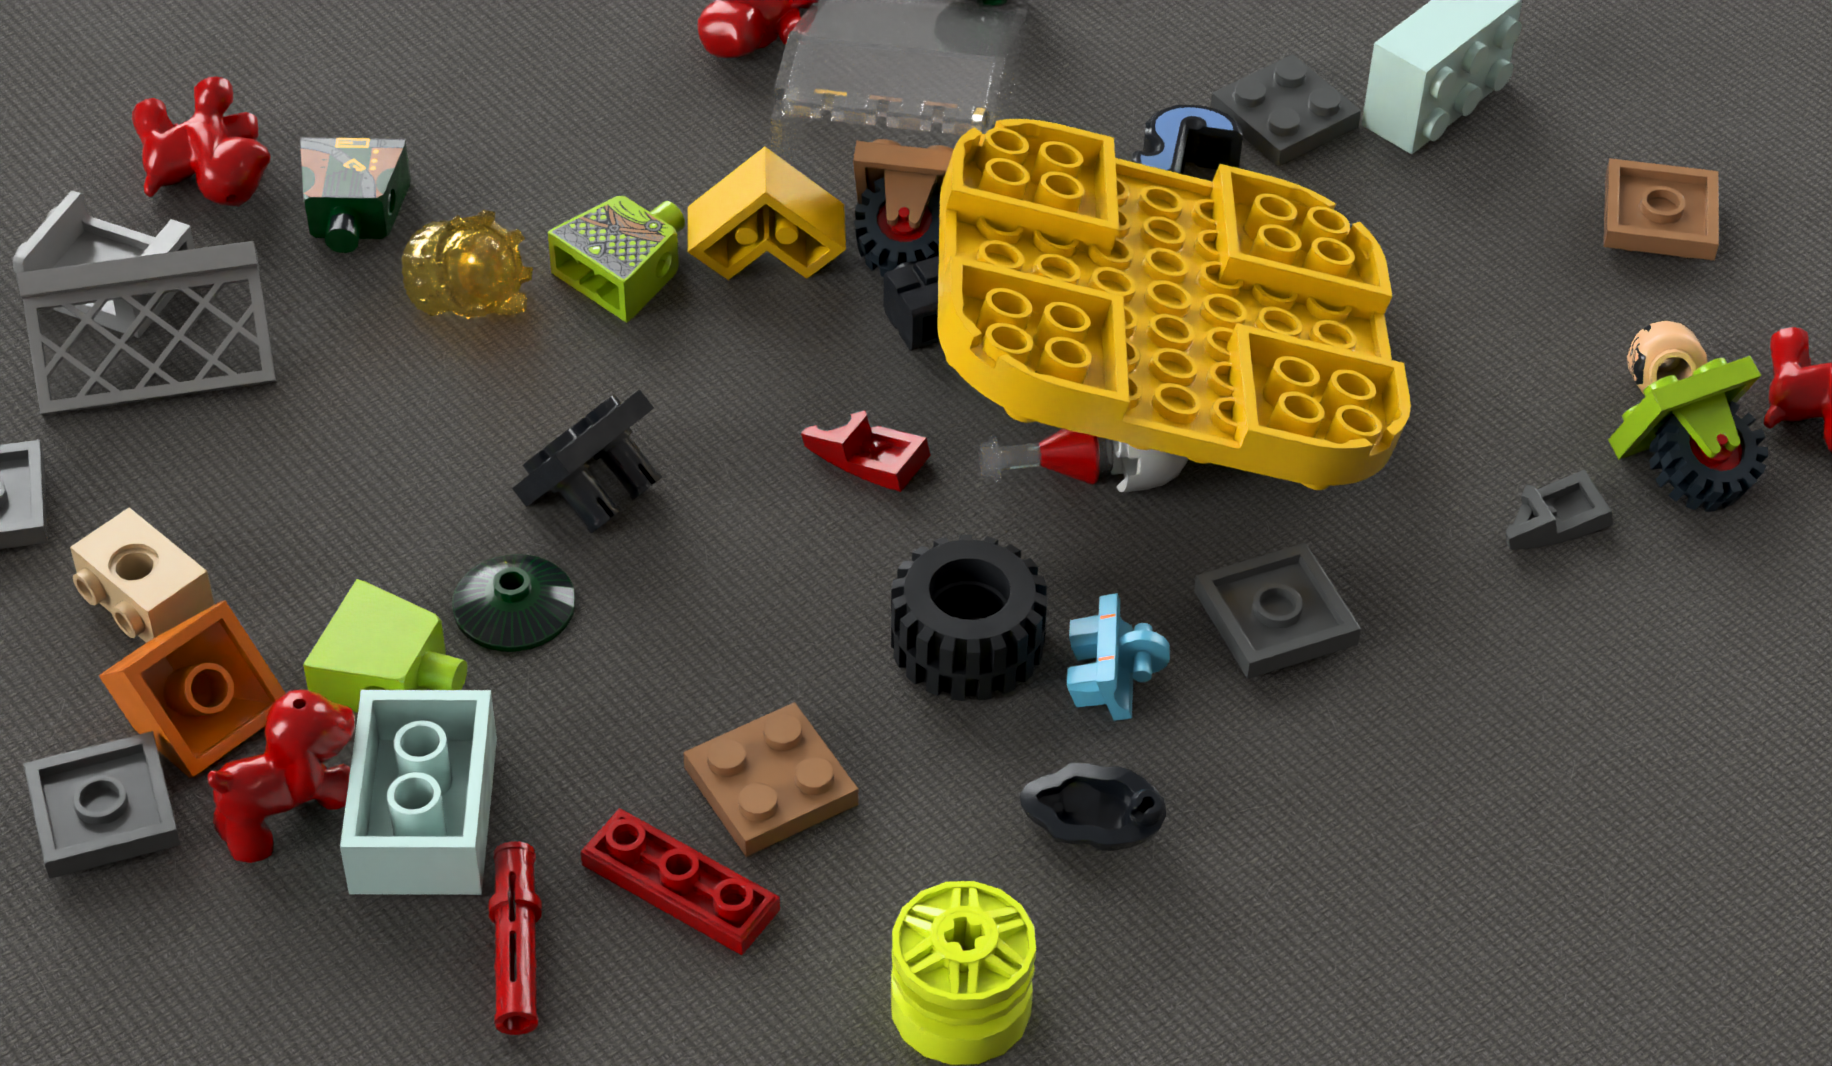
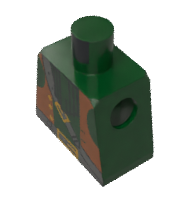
[300,137,411,253]

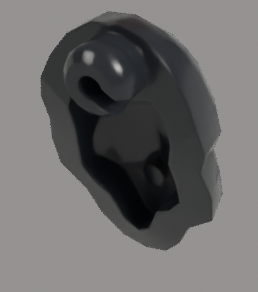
[1020,763,1166,851]

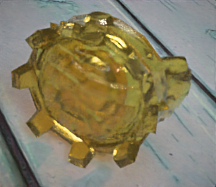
[401,210,533,319]

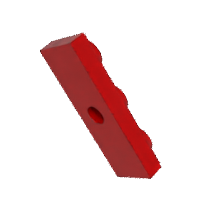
[580,808,780,955]

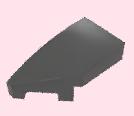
[1505,469,1613,550]

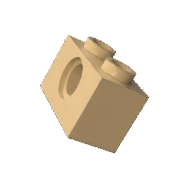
[70,507,215,643]

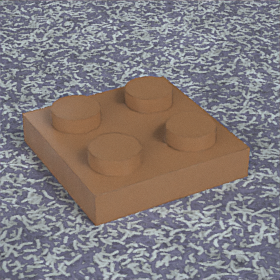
[1603,158,1719,260]
[683,702,859,857]

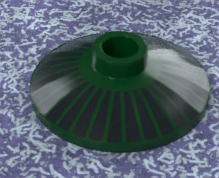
[452,554,575,652]

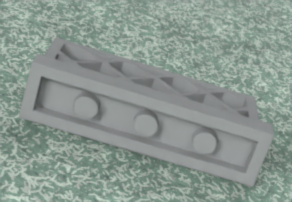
[17,241,276,415]

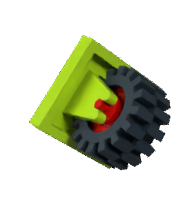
[1608,356,1768,512]

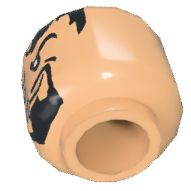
[1627,321,1708,394]

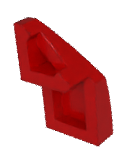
[801,410,931,492]

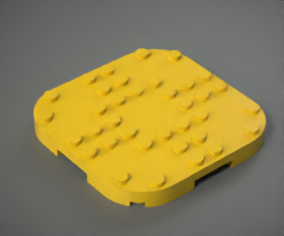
[937,119,1411,490]

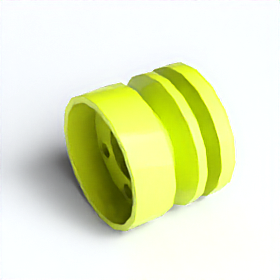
[891,881,1036,1065]

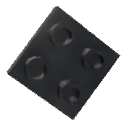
[512,389,663,533]

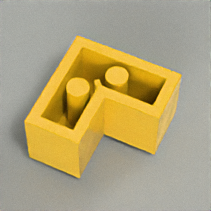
[687,146,846,280]

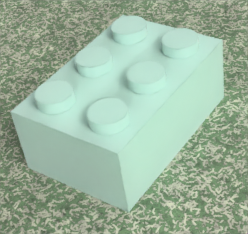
[1361,0,1522,155]
[340,690,497,895]

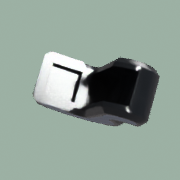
[1131,105,1243,174]

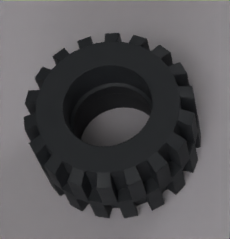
[890,535,1048,701]

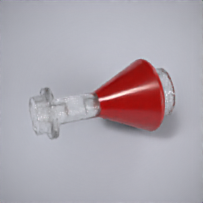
[978,429,1113,485]

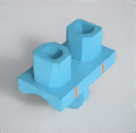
[1067,593,1170,721]

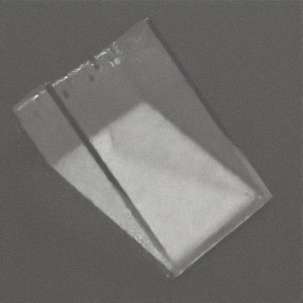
[771,0,1028,166]

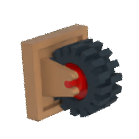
[853,139,954,277]

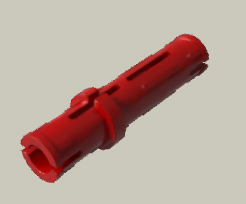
[488,841,542,1035]

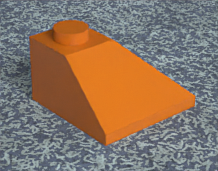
[98,600,286,778]

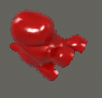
[698,0,819,58]
[132,77,271,207]
[1763,327,1832,453]
[207,689,355,863]

